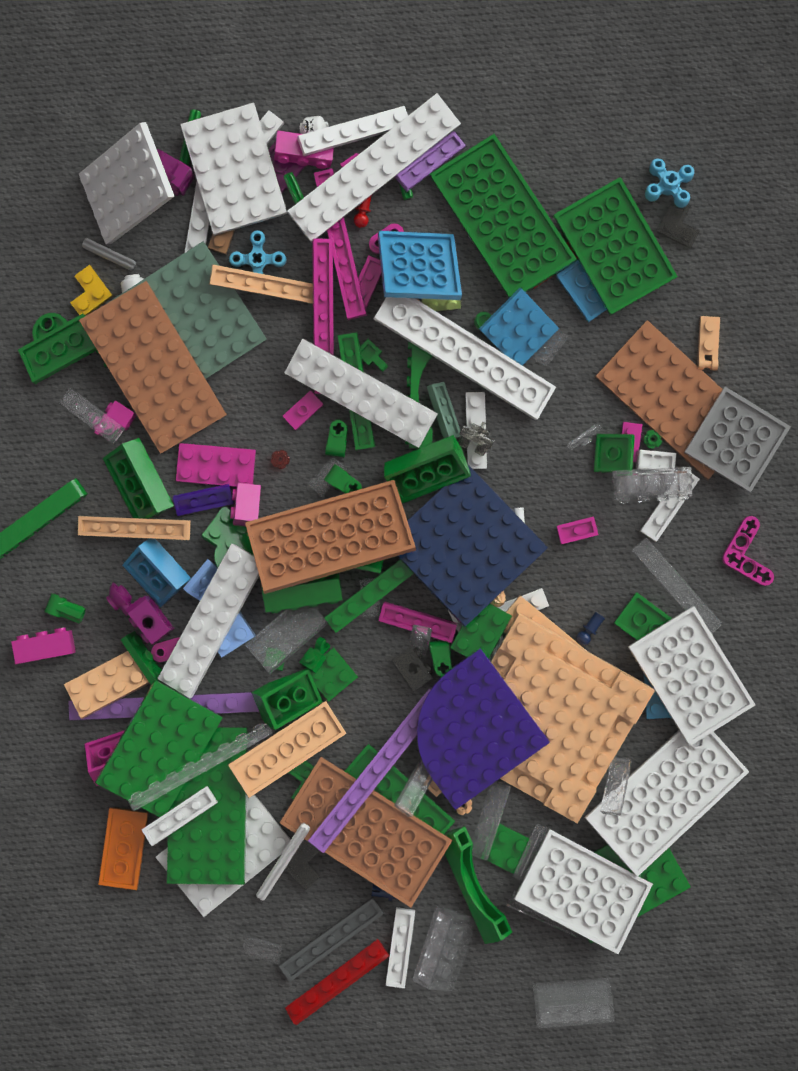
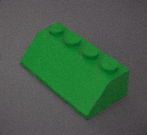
[384,435,471,504]
[103,438,174,519]
[262,573,342,613]

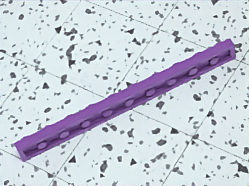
[308,689,430,854]
[69,692,259,720]

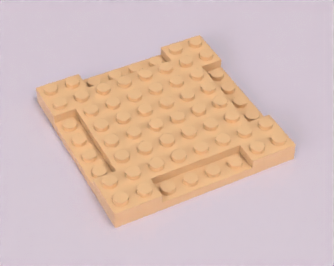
[491,613,655,824]

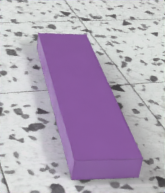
[395,131,466,192]

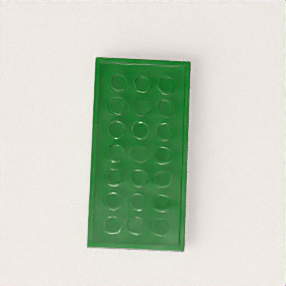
[430,134,577,298]
[167,728,248,885]

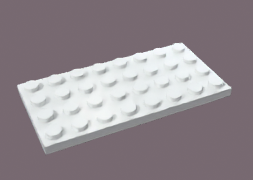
[584,730,749,877]

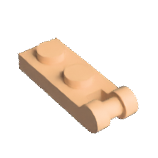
[697,316,720,371]

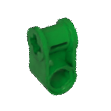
[325,420,348,458]
[324,464,362,494]
[429,640,452,677]

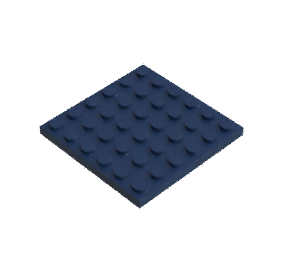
[397,465,548,627]

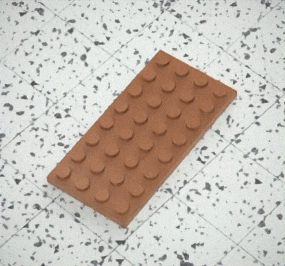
[79,281,227,454]
[595,320,722,480]
[245,480,416,594]
[280,757,452,908]

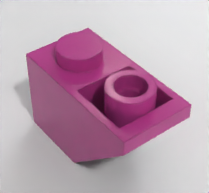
[94,400,137,436]

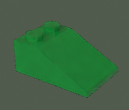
[251,668,323,730]

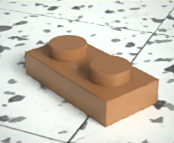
[208,230,235,255]

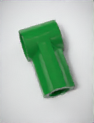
[44,593,86,624]

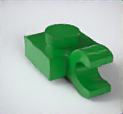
[360,339,388,372]
[299,637,330,674]

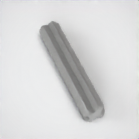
[82,238,136,271]

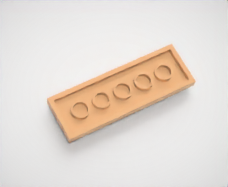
[228,701,346,798]

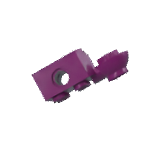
[156,149,195,196]
[106,582,175,644]

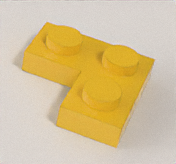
[70,265,113,316]

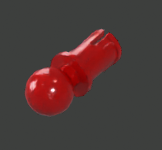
[354,195,372,228]

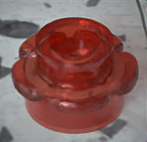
[271,450,290,469]

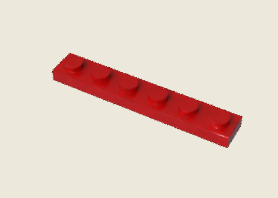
[285,939,389,1025]

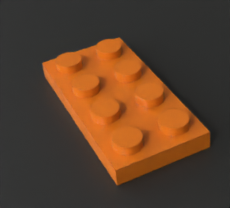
[98,807,149,890]

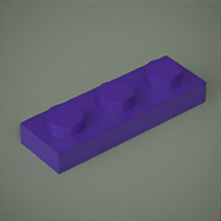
[173,484,234,516]

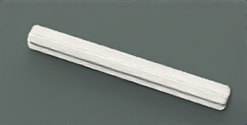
[256,823,310,901]

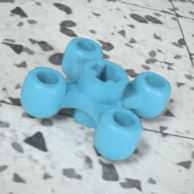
[645,159,694,208]
[229,230,287,274]

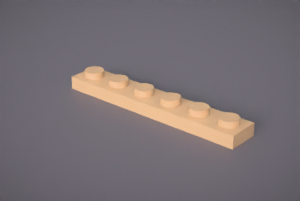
[209,265,313,304]
[78,516,191,540]

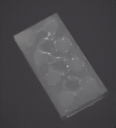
[245,606,328,674]

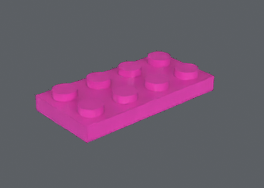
[176,443,256,487]

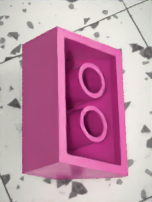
[85,730,125,786]

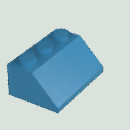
[123,538,191,607]

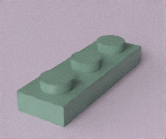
[427,382,462,438]

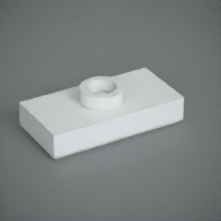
[636,450,676,472]

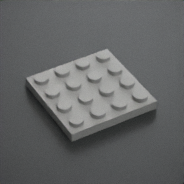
[684,387,791,493]

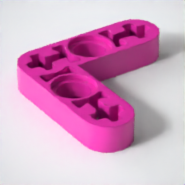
[722,516,774,586]

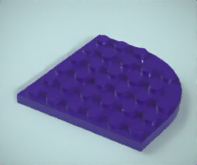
[417,648,550,810]

